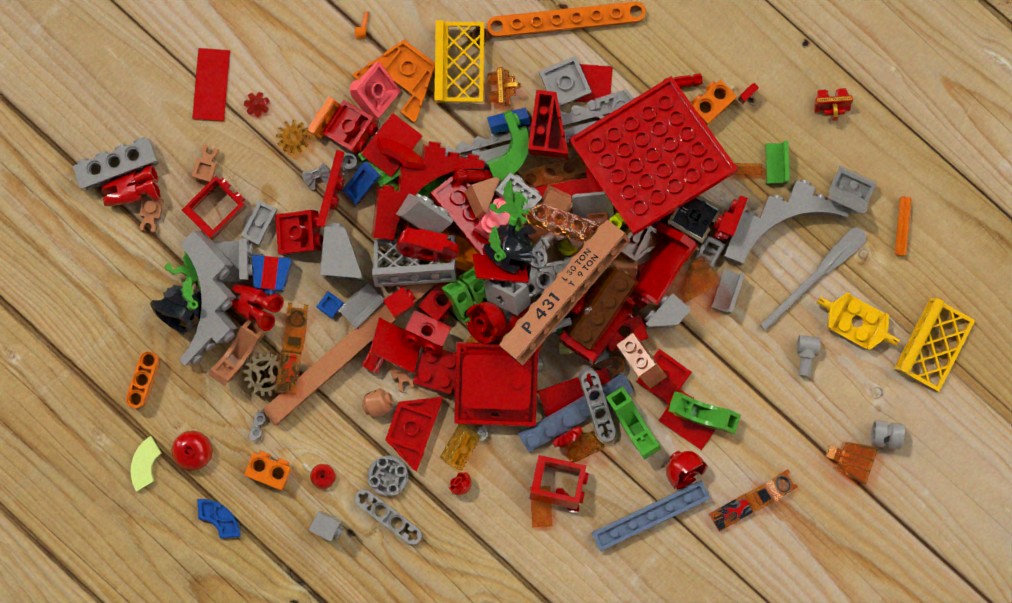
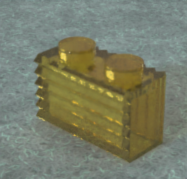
[440,424,481,471]

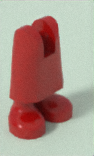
[101,165,161,206]
[231,284,284,331]

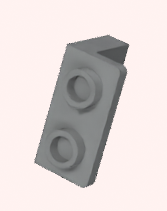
[495,173,542,217]

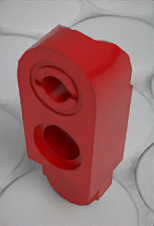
[396,228,460,262]

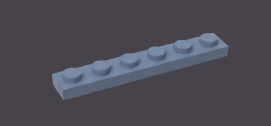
[518,373,634,452]
[591,480,711,551]

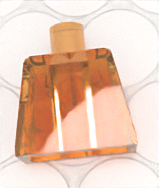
[826,442,878,484]

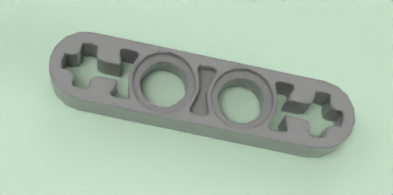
[578,367,616,442]
[355,489,422,544]

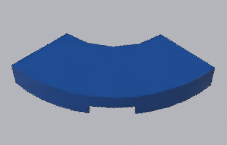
[197,499,241,538]

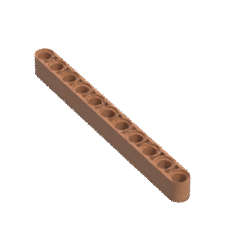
[262,283,438,426]

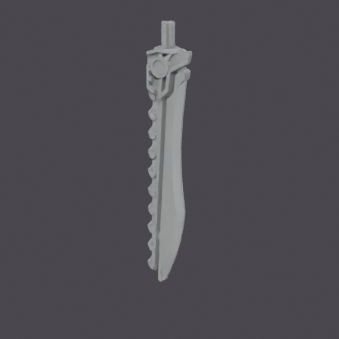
[445,89,635,171]

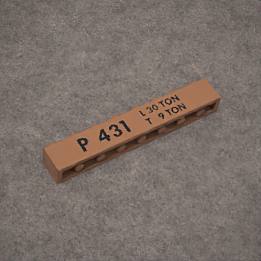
[499,220,631,366]

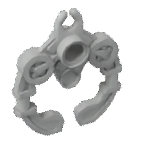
[524,228,586,298]

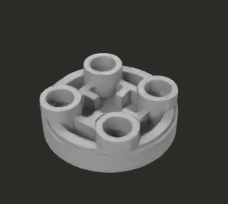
[368,456,409,496]

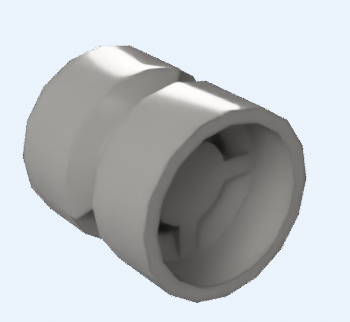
[871,420,905,450]

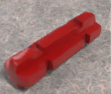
[663,73,703,88]
[454,169,493,182]

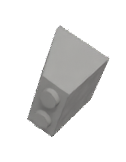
[320,223,364,282]

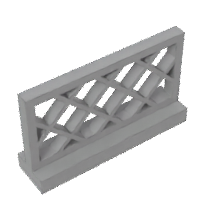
[372,235,456,287]

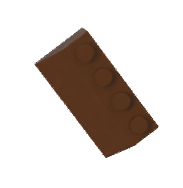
[562,263,639,349]

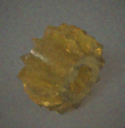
[276,120,311,155]

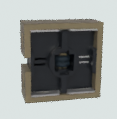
[666,195,723,245]

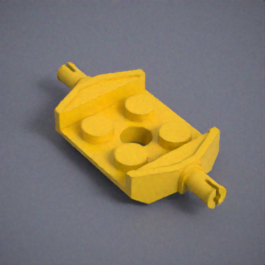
[816,292,900,350]

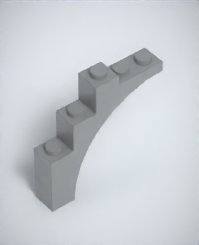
[723,179,850,265]
[179,230,238,366]

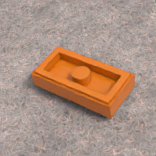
[307,97,340,140]

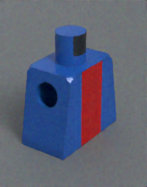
[252,255,293,296]

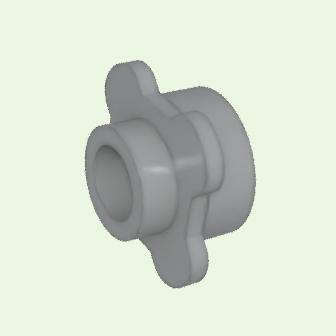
[343,151,361,174]

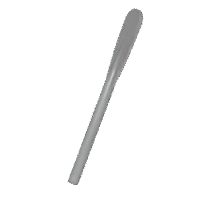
[760,227,866,331]

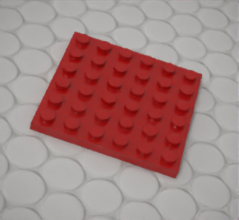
[569,76,738,236]

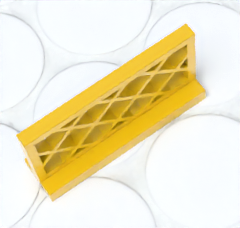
[435,20,485,103]
[894,298,976,392]

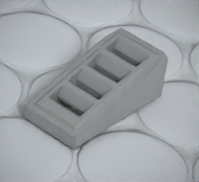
[688,234,725,280]

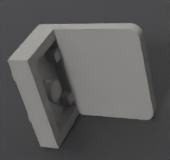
[828,166,877,214]
[572,192,613,239]
[213,239,253,282]

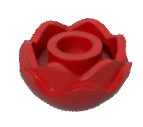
[310,464,336,489]
[449,472,472,496]

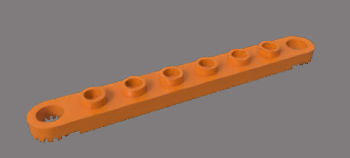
[487,1,646,37]

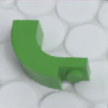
[487,110,529,182]
[606,387,661,460]
[669,391,741,434]

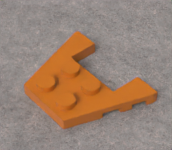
[352,40,435,123]

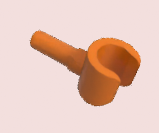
[355,11,370,39]

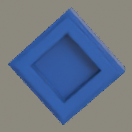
[316,291,344,319]

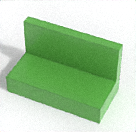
[765,141,789,184]

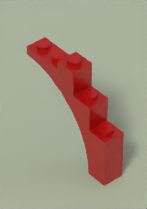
[371,141,485,240]

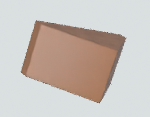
[465,177,500,219]

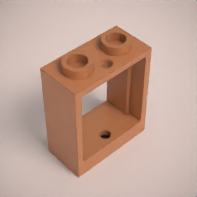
[617,333,667,389]

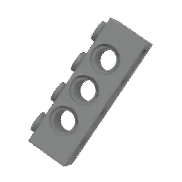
[72,137,160,191]

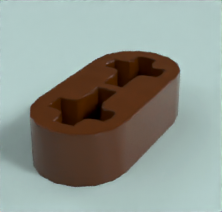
[590,356,625,377]

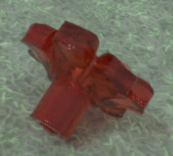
[244,92,270,118]

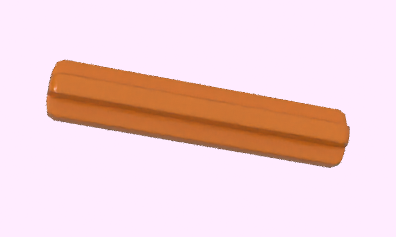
[895,196,912,256]

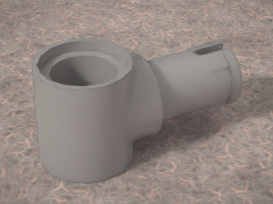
[797,335,820,376]

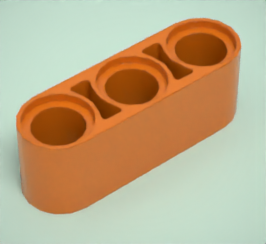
[126,351,161,409]

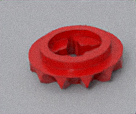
[553,427,583,448]

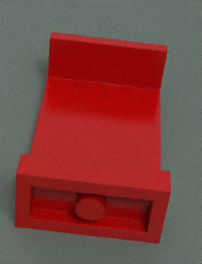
[631,222,696,305]
[559,295,635,365]

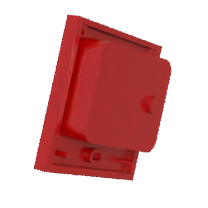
[454,342,539,426]

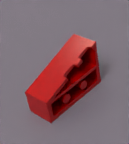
[528,90,569,159]

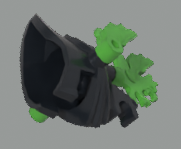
[484,180,536,274]
[150,251,202,335]

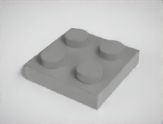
[539,56,592,107]

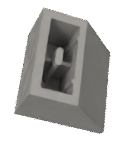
[396,193,454,233]
[644,294,691,329]

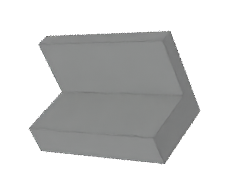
[711,269,745,314]
[338,282,384,328]

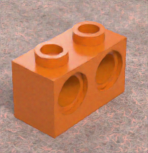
[691,79,737,126]
[244,450,293,490]

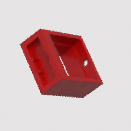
[182,176,247,240]
[529,455,589,510]

